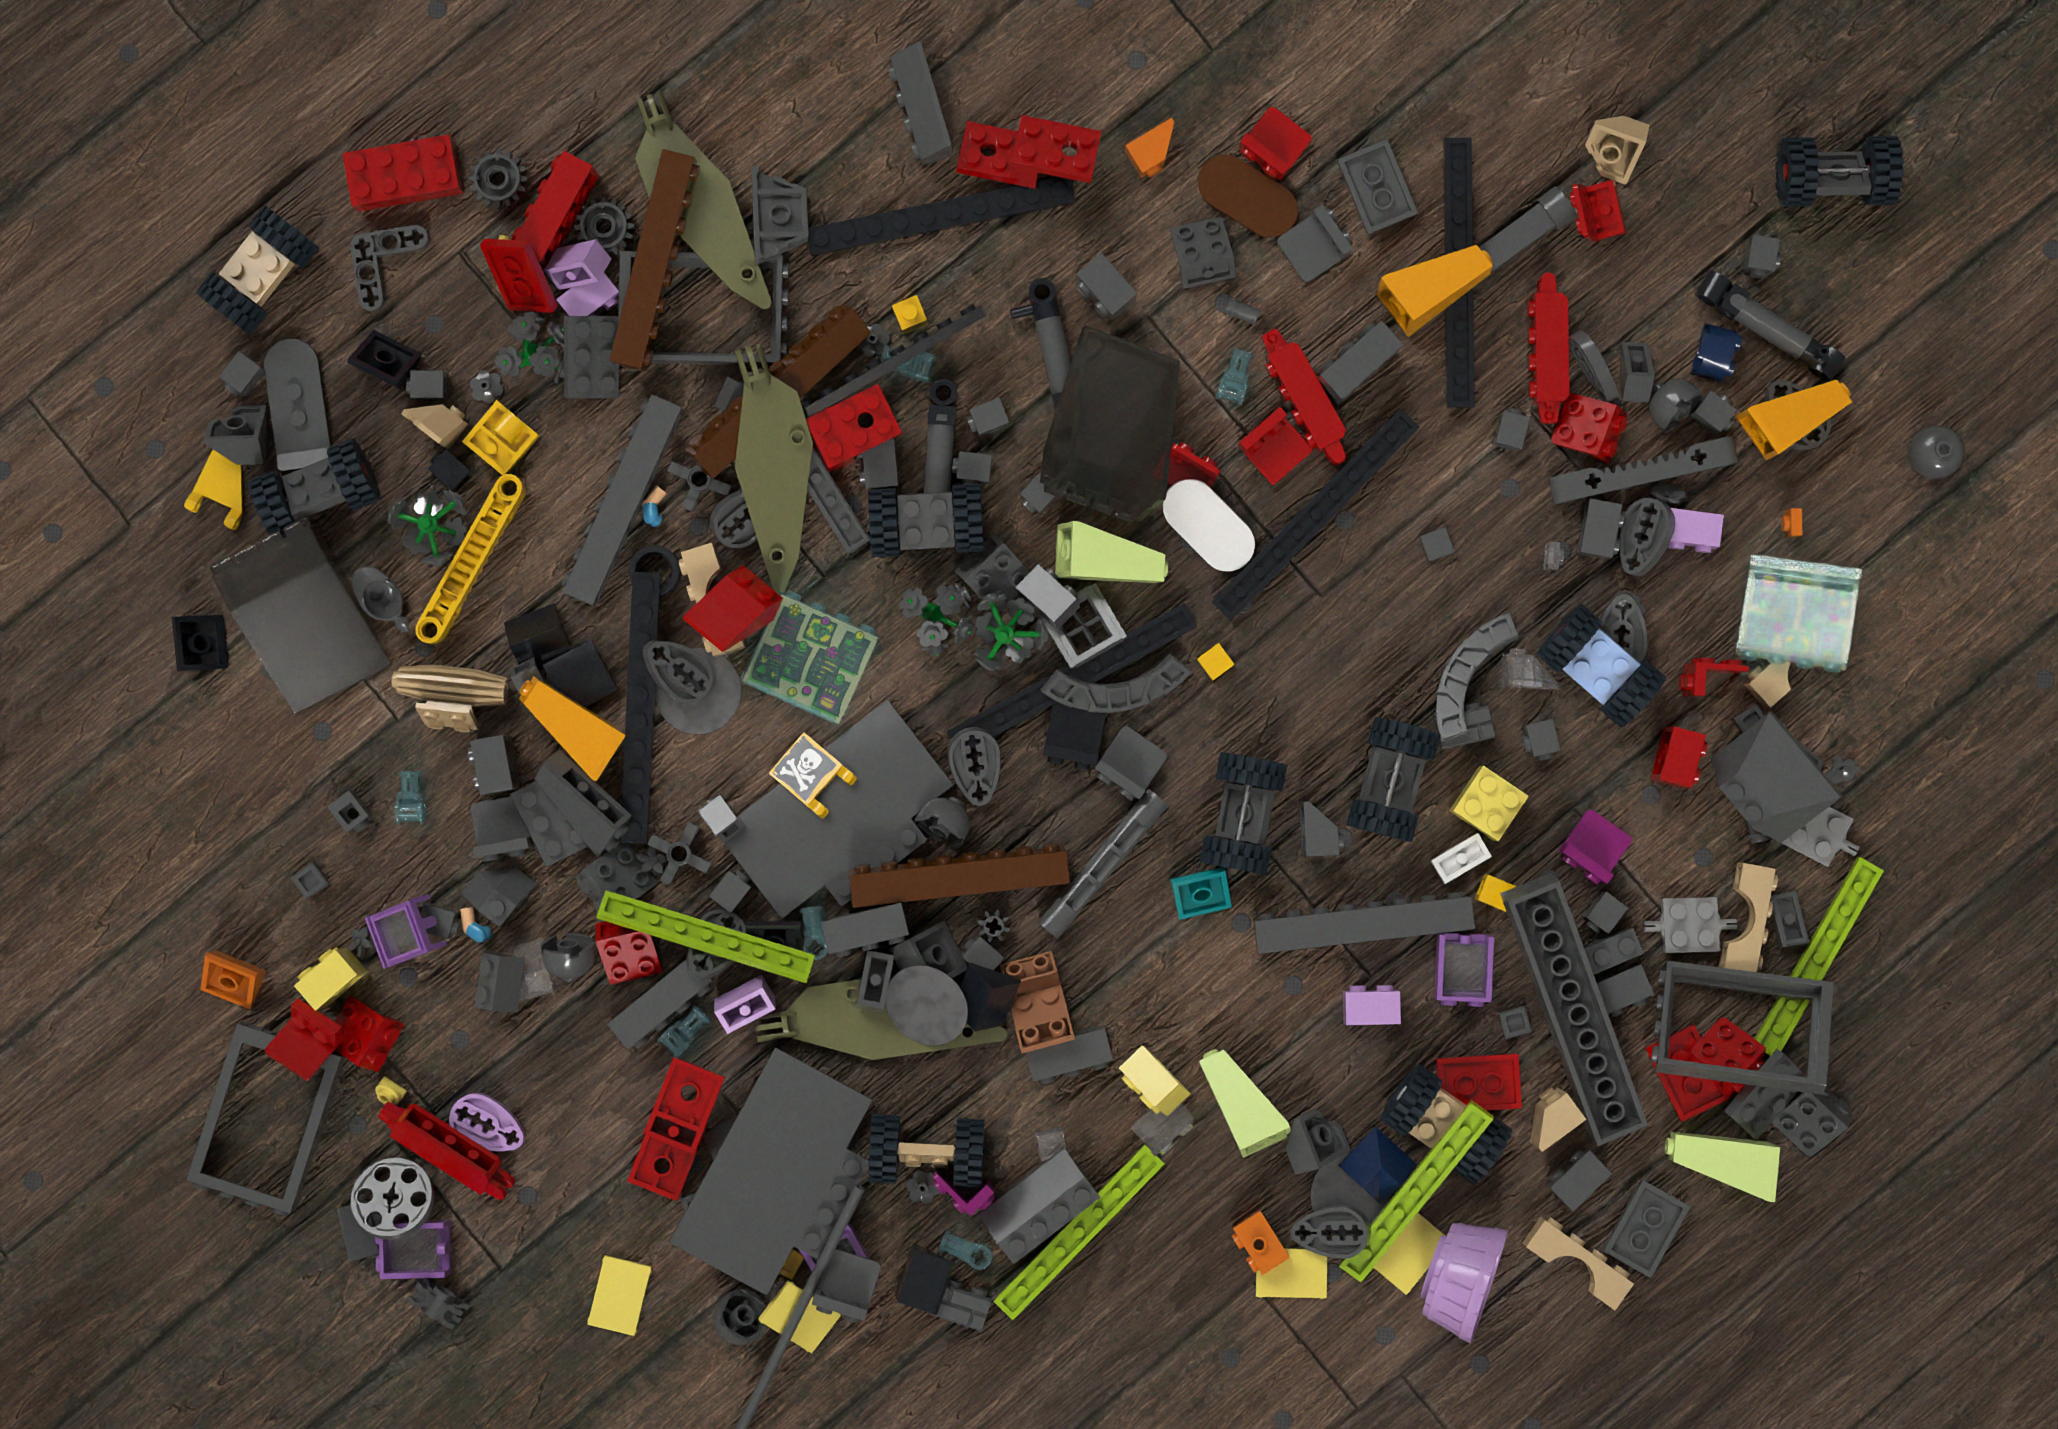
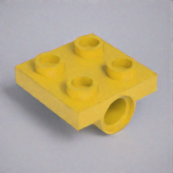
[462,400,539,475]

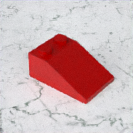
[683,565,783,652]

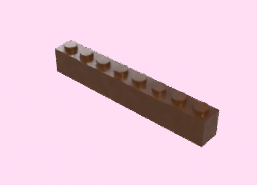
[609,149,700,372]
[684,304,871,479]
[848,843,1070,908]

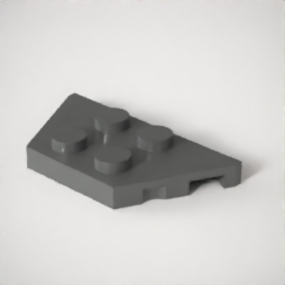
[751,167,808,264]

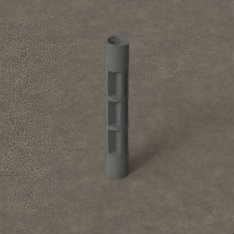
[1038,789,1169,939]

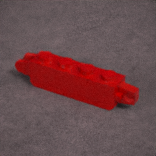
[1527,272,1570,424]
[1261,328,1346,466]
[378,1102,515,1200]

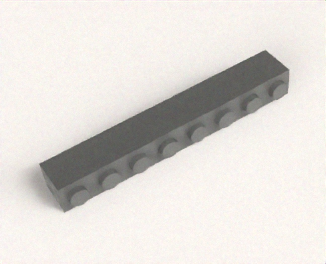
[562,395,684,607]
[1253,891,1475,954]

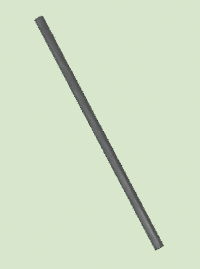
[735,1184,865,1429]

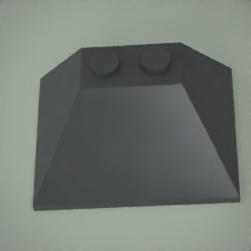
[1711,711,1842,843]

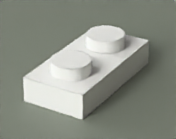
[1430,833,1492,884]

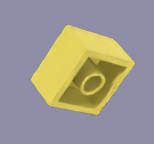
[1449,766,1529,841]
[294,947,368,1011]
[1119,1045,1190,1116]

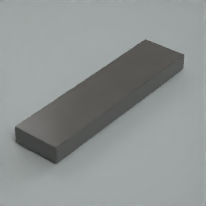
[807,448,870,554]

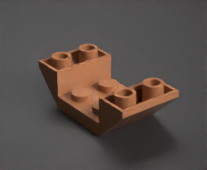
[1000,951,1075,1053]

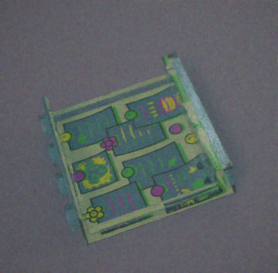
[1736,554,1862,673]
[739,590,880,726]

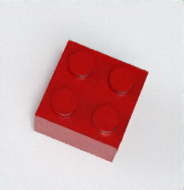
[1649,726,1708,788]

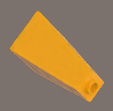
[1376,245,1493,337]
[1735,380,1852,460]
[519,676,626,781]

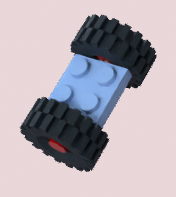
[1536,604,1667,728]

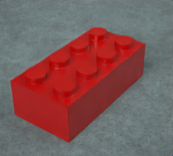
[342,134,464,212]
[511,151,600,268]

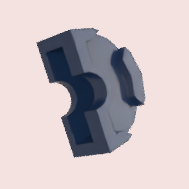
[1690,322,1742,382]

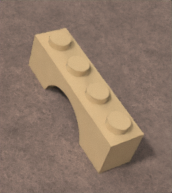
[678,543,746,657]
[1743,611,1852,708]
[1718,862,1778,972]
[1522,1217,1634,1310]

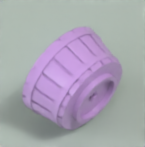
[1421,1223,1508,1344]

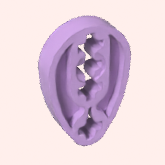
[449,1093,526,1151]

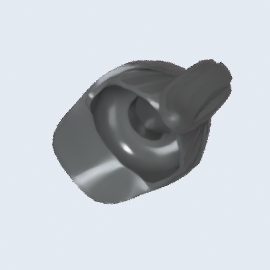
[351,566,409,632]

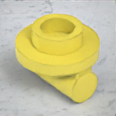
[375,1076,407,1105]

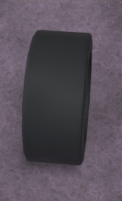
[628,545,682,597]

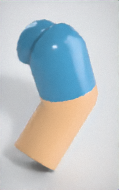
[642,485,667,527]
[460,907,492,942]

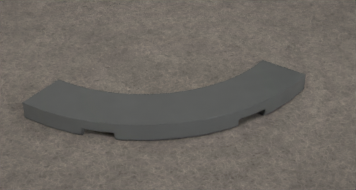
[1436,612,1519,744]
[1040,654,1192,713]

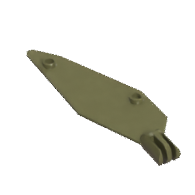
[635,90,772,310]
[735,343,813,594]
[754,979,1007,1060]

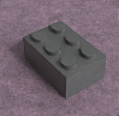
[1317,320,1403,406]
[821,902,911,958]
[1026,1025,1113,1084]

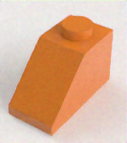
[1125,118,1174,178]

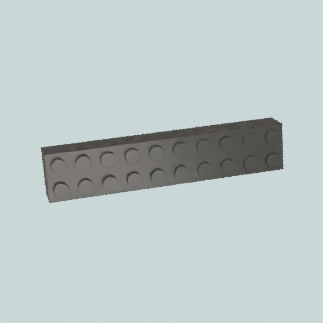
[1500,873,1648,1146]

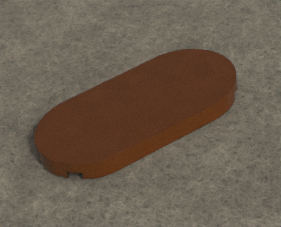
[1198,155,1298,238]

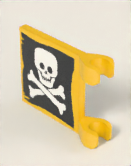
[769,733,857,819]

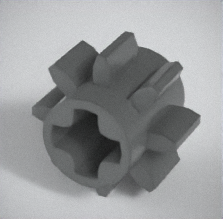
[977,909,1010,942]

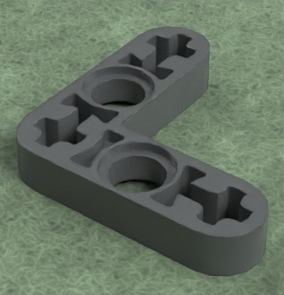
[350,225,430,313]

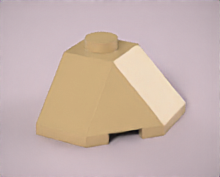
[1585,116,1649,185]
[401,404,468,449]

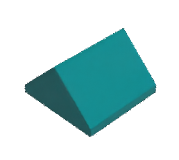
[1170,866,1232,920]

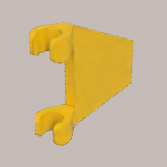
[184,450,243,530]

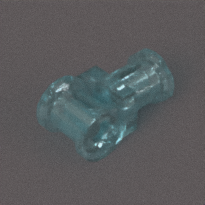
[881,345,937,383]
[1215,348,1254,406]
[394,771,426,824]
[799,905,828,960]
[657,1004,712,1058]
[938,1229,993,1270]

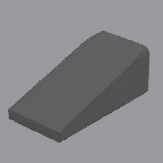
[1770,891,1809,951]

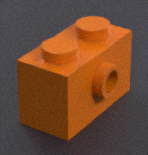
[1231,1210,1290,1275]

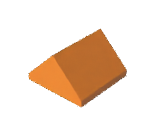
[200,951,267,1010]

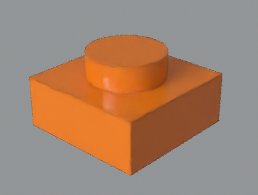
[1781,508,1802,538]

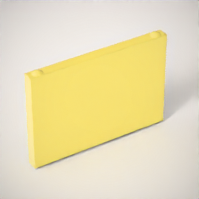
[1373,1213,1445,1295]
[1256,1248,1327,1299]
[587,1255,652,1336]
[758,1280,841,1353]

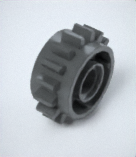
[468,149,529,210]
[575,197,635,256]

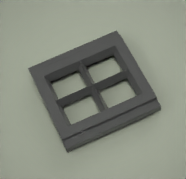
[1039,583,1128,670]

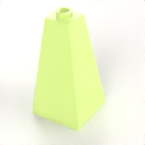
[1055,521,1168,583]
[1199,1049,1291,1158]
[1665,1132,1780,1202]

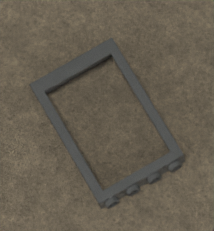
[618,251,789,366]
[1651,961,1834,1095]
[186,1022,345,1215]

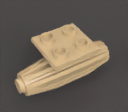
[392,665,509,732]

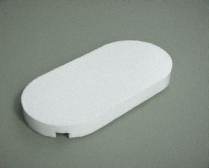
[1163,479,1255,571]

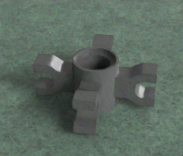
[667,461,733,512]
[648,822,712,885]
[407,1278,470,1329]

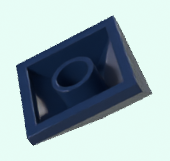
[1339,1126,1415,1203]

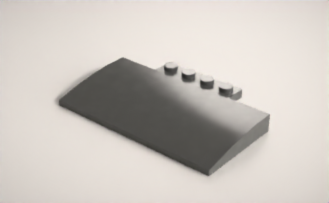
[725,700,954,918]
[669,1047,872,1295]

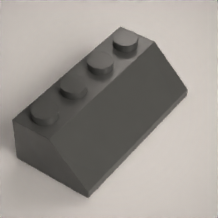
[887,41,953,165]
[977,1147,1101,1264]

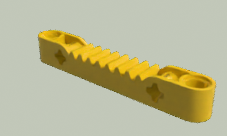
[415,474,526,645]

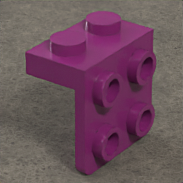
[1557,810,1632,885]
[932,1168,996,1216]

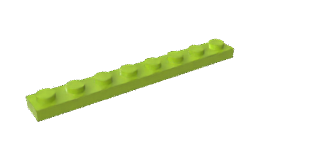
[1754,857,1884,1056]
[597,890,815,983]
[1339,1100,1494,1282]
[993,1144,1165,1320]

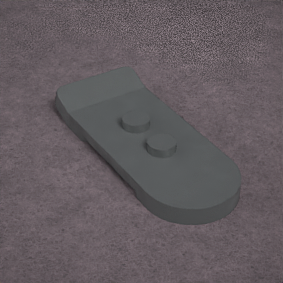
[264,339,332,476]

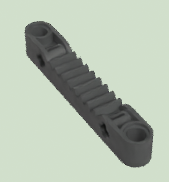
[1548,436,1739,505]

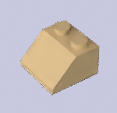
[1530,1088,1586,1152]

